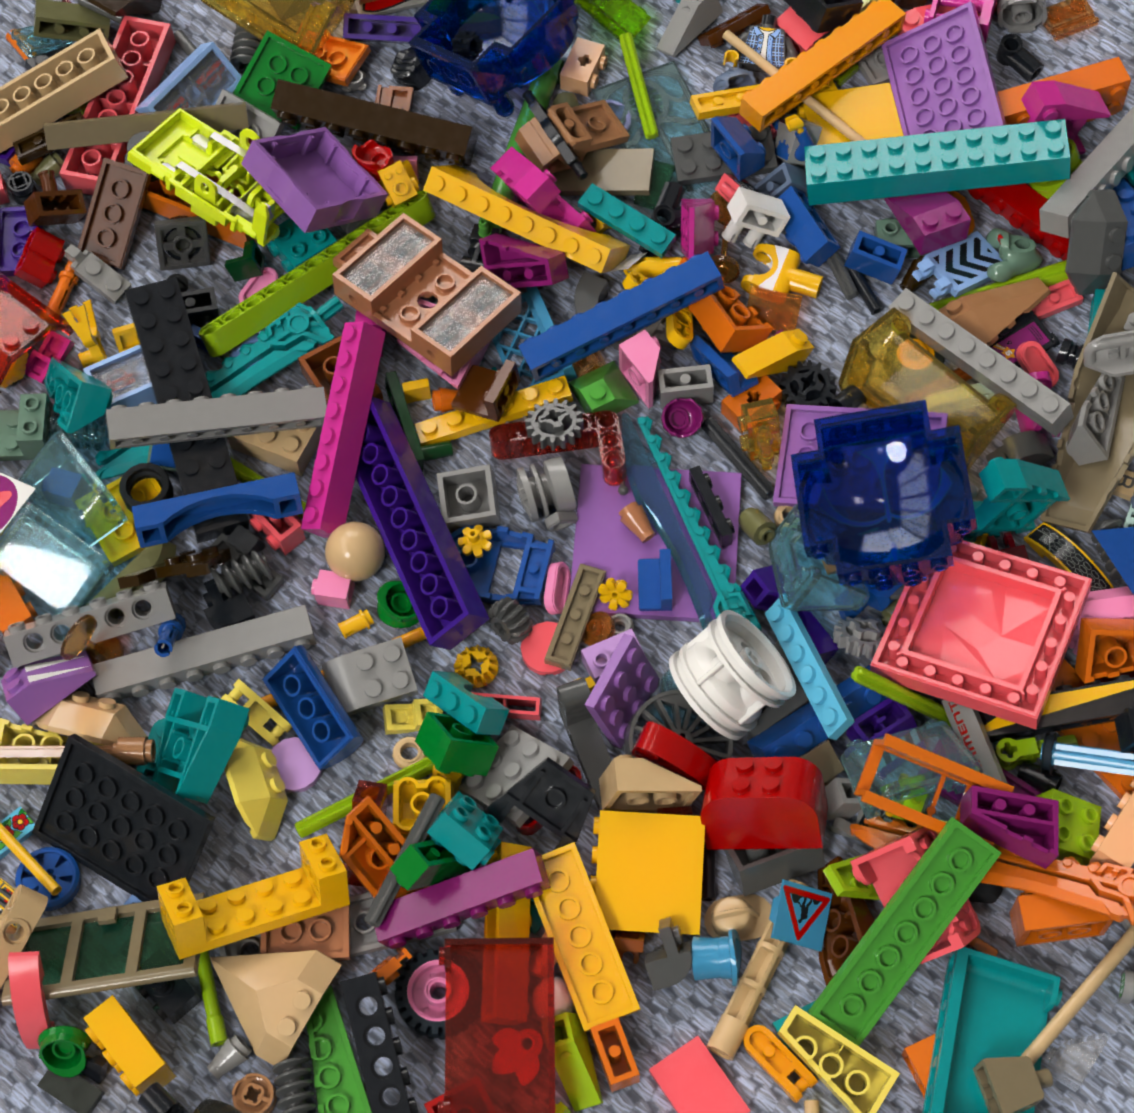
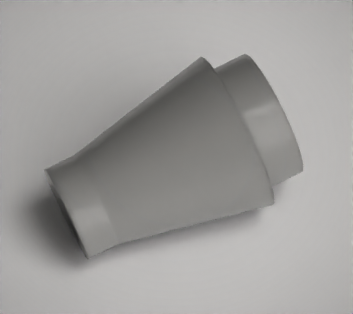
[207,1034,252,1079]

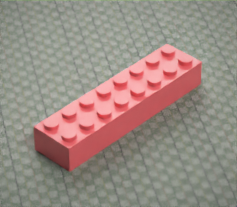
[59,16,176,196]

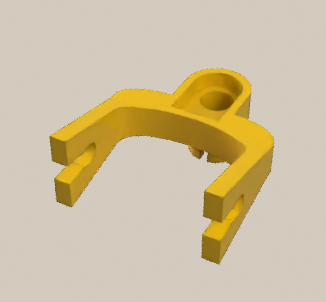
[62,299,107,368]

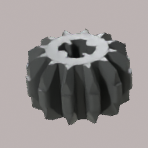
[487,596,533,645]

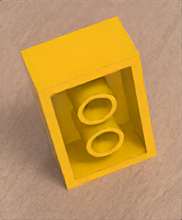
[83,995,177,1097]

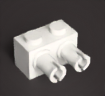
[721,186,791,249]

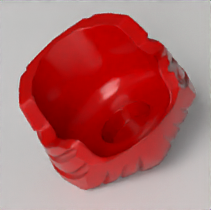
[351,139,394,181]

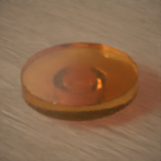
[583,611,615,646]

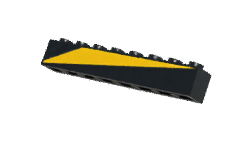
[978,675,1134,742]

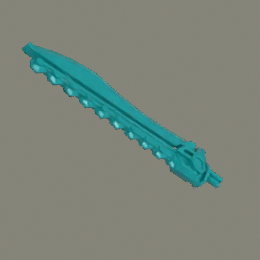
[94,296,344,481]

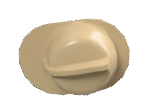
[704,894,771,941]

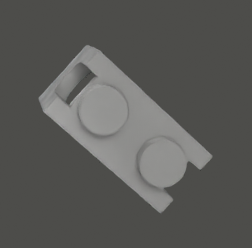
[657,364,714,408]

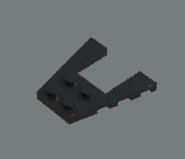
[483,757,596,850]

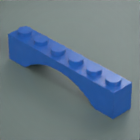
[132,472,303,548]

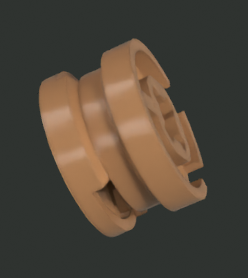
[232,1073,277,1113]

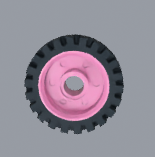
[395,948,482,1040]

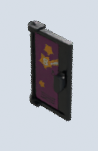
[989,310,1060,368]

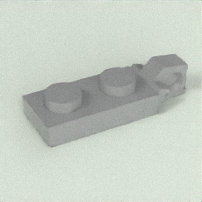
[64,244,131,305]

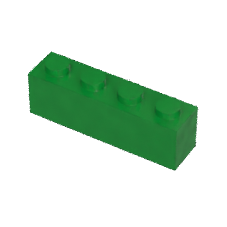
[389,840,481,891]

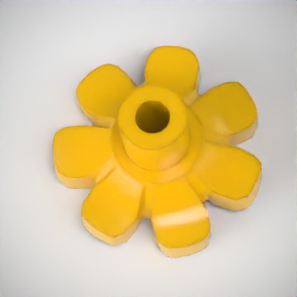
[458,525,492,558]
[598,578,633,610]

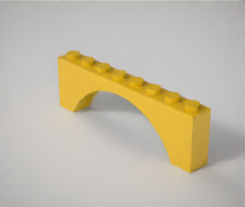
[423,165,631,273]

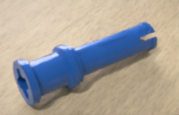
[154,613,186,657]

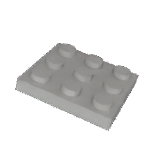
[458,725,574,828]

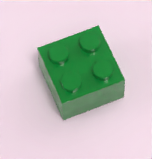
[415,712,499,777]

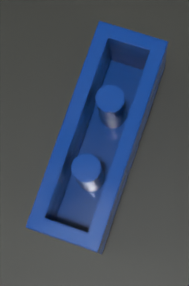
[778,186,841,267]

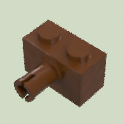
[24,170,87,226]

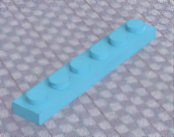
[764,595,855,740]

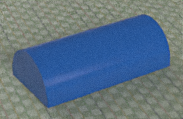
[262,645,364,770]

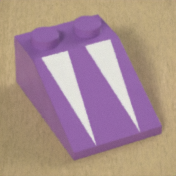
[1,650,96,726]

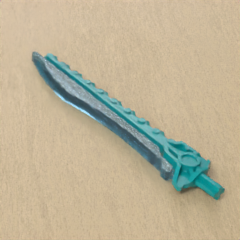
[622,413,762,631]

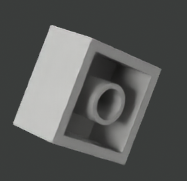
[437,464,501,534]

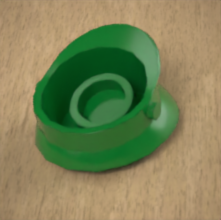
[377,581,419,628]
[37,1025,92,1077]

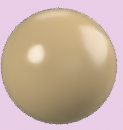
[325,522,385,582]

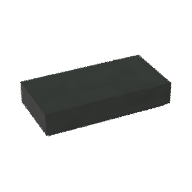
[37,1069,105,1113]

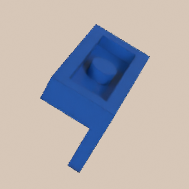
[638,549,672,611]

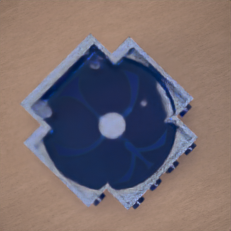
[409,0,579,117]
[791,400,977,591]

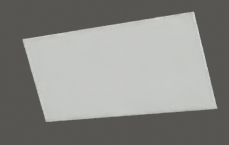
[611,252,648,272]

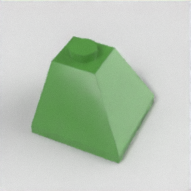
[568,361,639,425]

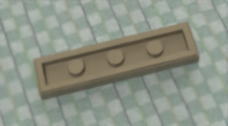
[544,563,606,671]

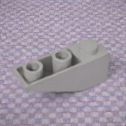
[656,0,723,58]

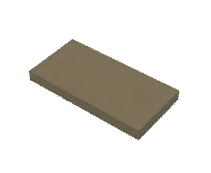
[552,148,655,196]

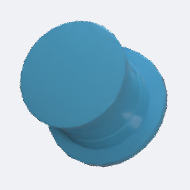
[691,929,742,986]

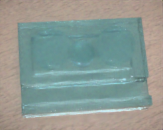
[11,25,72,58]

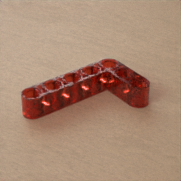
[489,410,627,486]

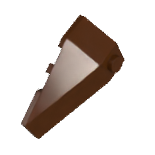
[817,856,875,986]

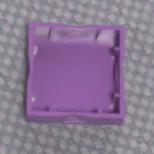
[241,127,388,233]

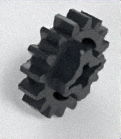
[779,360,837,407]

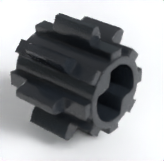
[451,31,484,61]

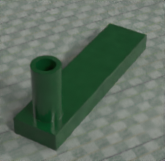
[384,371,453,472]

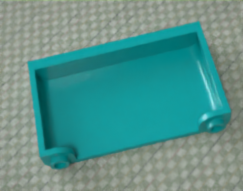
[922,947,1063,1113]

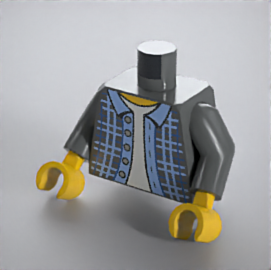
[723,14,798,73]

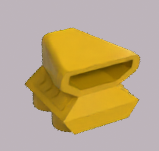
[393,776,453,840]

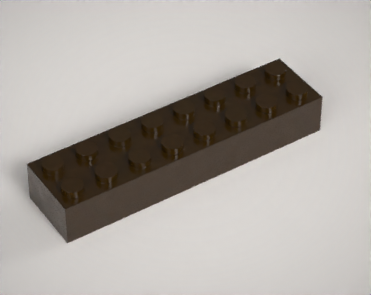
[271,79,478,168]

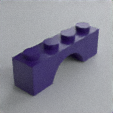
[740,565,840,665]

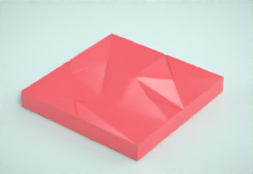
[870,530,1092,730]

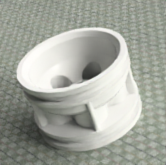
[669,610,796,740]

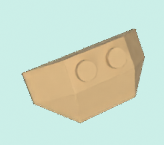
[32,691,148,745]

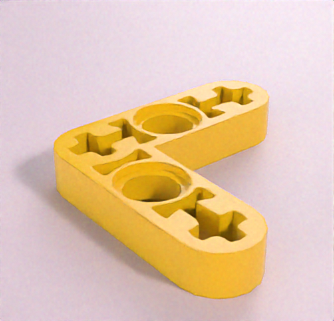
[622,271,693,350]

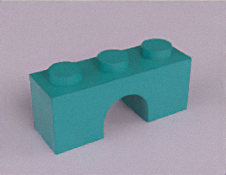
[423,671,510,735]

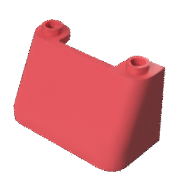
[850,827,981,964]

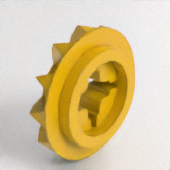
[454,644,498,688]

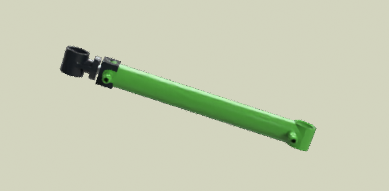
[460,55,564,272]

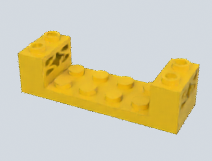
[157,833,350,960]

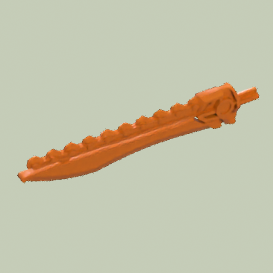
[850,813,1134,926]

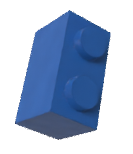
[844,230,908,285]

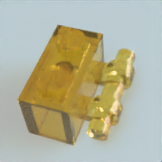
[737,398,781,471]

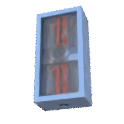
[135,42,242,113]
[83,345,157,418]

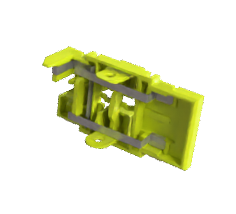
[127,108,285,247]

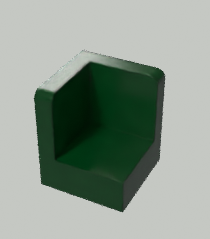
[224,240,265,282]

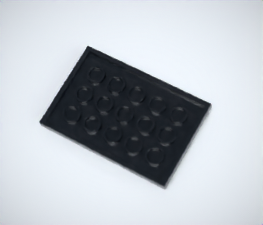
[32,734,215,913]

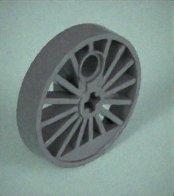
[624,690,733,794]

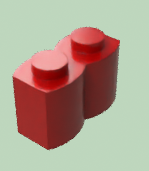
[14,227,65,289]

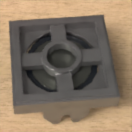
[154,216,211,271]

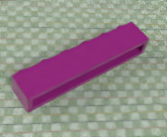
[374,848,551,949]

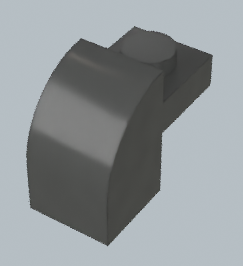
[985,431,1055,466]
[645,917,692,991]

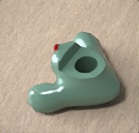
[986,228,1044,282]

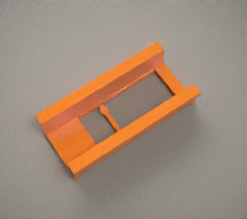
[854,733,1014,846]

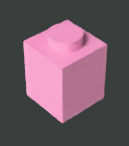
[311,570,355,609]

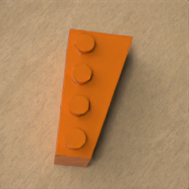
[678,257,774,353]
[1075,618,1134,684]

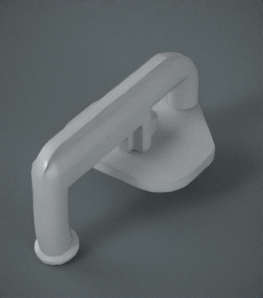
[1083,330,1134,377]

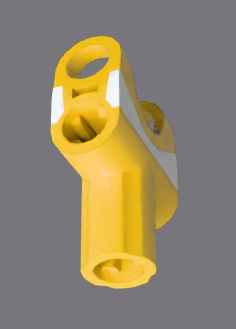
[740,243,823,304]

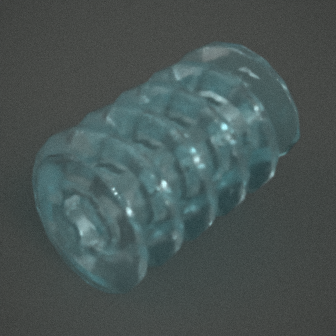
[49,413,108,451]

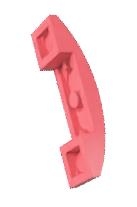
[8,951,55,1049]

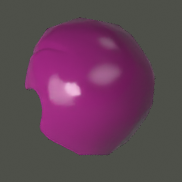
[661,398,704,438]

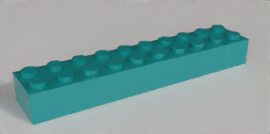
[804,119,1071,206]

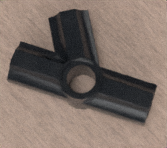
[639,181,686,257]

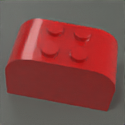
[700,757,828,850]

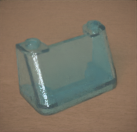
[18,430,128,558]
[0,501,114,626]
[769,504,870,612]
[840,719,984,819]

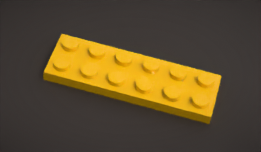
[533,842,641,1032]

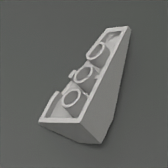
[1066,373,1125,466]

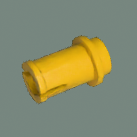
[337,609,374,639]

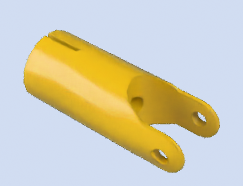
[623,257,682,278]

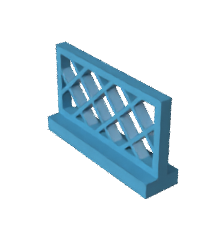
[492,286,578,391]

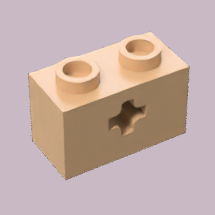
[560,37,608,97]

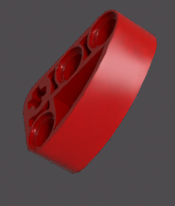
[631,721,717,790]

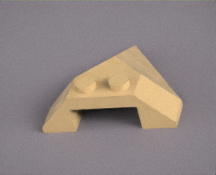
[209,950,342,1066]

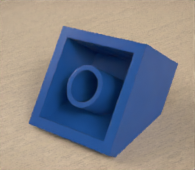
[711,116,766,182]

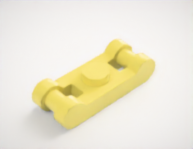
[221,679,292,747]

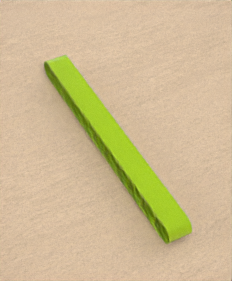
[199,190,436,357]

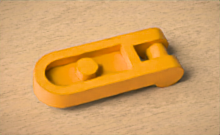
[743,1025,818,1103]

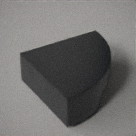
[81,1055,108,1084]

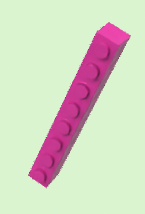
[301,321,386,538]

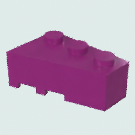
[479,233,569,288]
[960,785,1059,869]

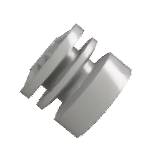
[516,456,576,522]

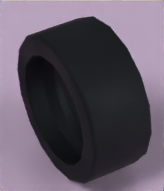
[119,463,173,513]

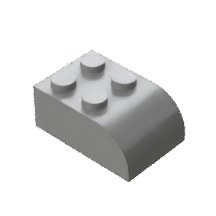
[321,637,418,716]

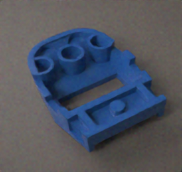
[451,526,556,606]

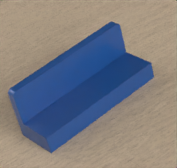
[690,335,759,397]

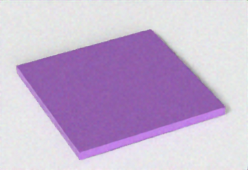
[570,464,741,623]

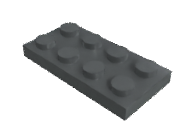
[670,125,778,186]

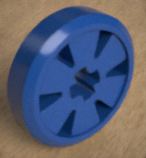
[15,847,81,911]

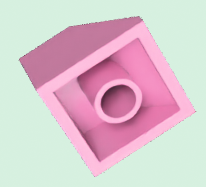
[619,330,661,408]

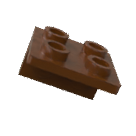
[451,359,521,422]

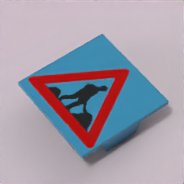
[769,879,832,952]

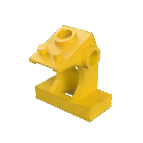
[377,160,420,208]

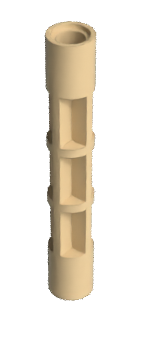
[706,879,809,1061]

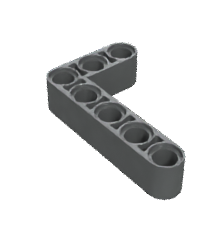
[556,677,612,812]

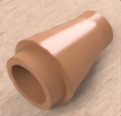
[619,501,656,543]

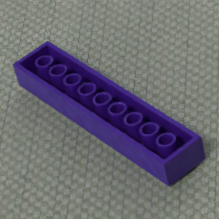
[355,397,490,650]

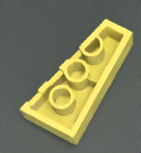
[0,718,103,785]
[777,1005,900,1113]

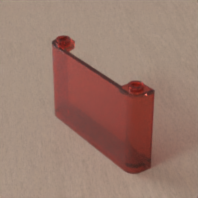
[438,937,556,1113]

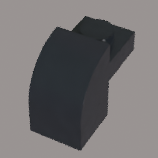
[202,579,255,630]

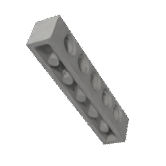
[3,580,176,668]

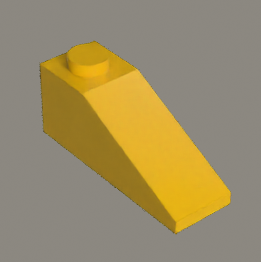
[732,329,815,379]

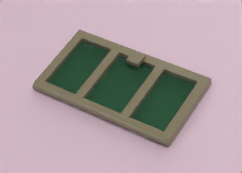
[1,892,206,1006]

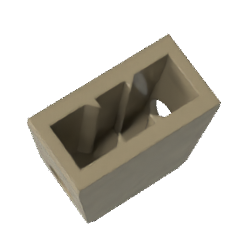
[973,1056,1053,1113]

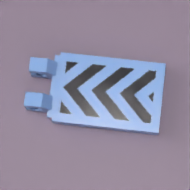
[912,231,1002,300]

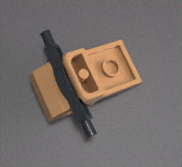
[514,90,630,180]

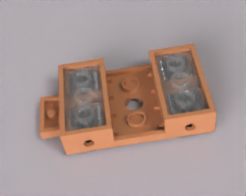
[332,213,521,376]

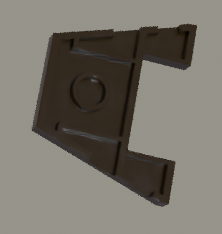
[117,545,232,589]

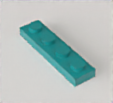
[577,183,676,258]

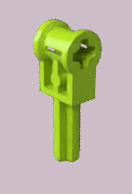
[995,735,1078,771]

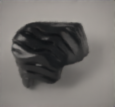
[390,46,434,91]

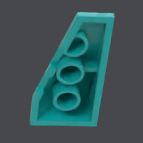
[44,357,113,434]

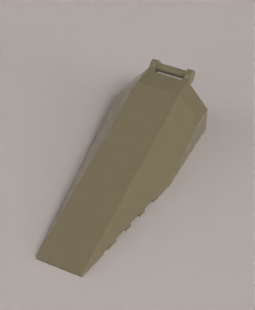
[1040,272,1134,534]

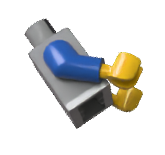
[772,114,822,167]

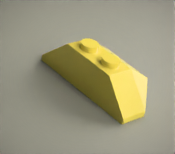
[224,738,288,841]

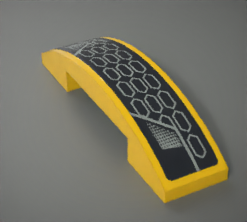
[1023,522,1114,591]

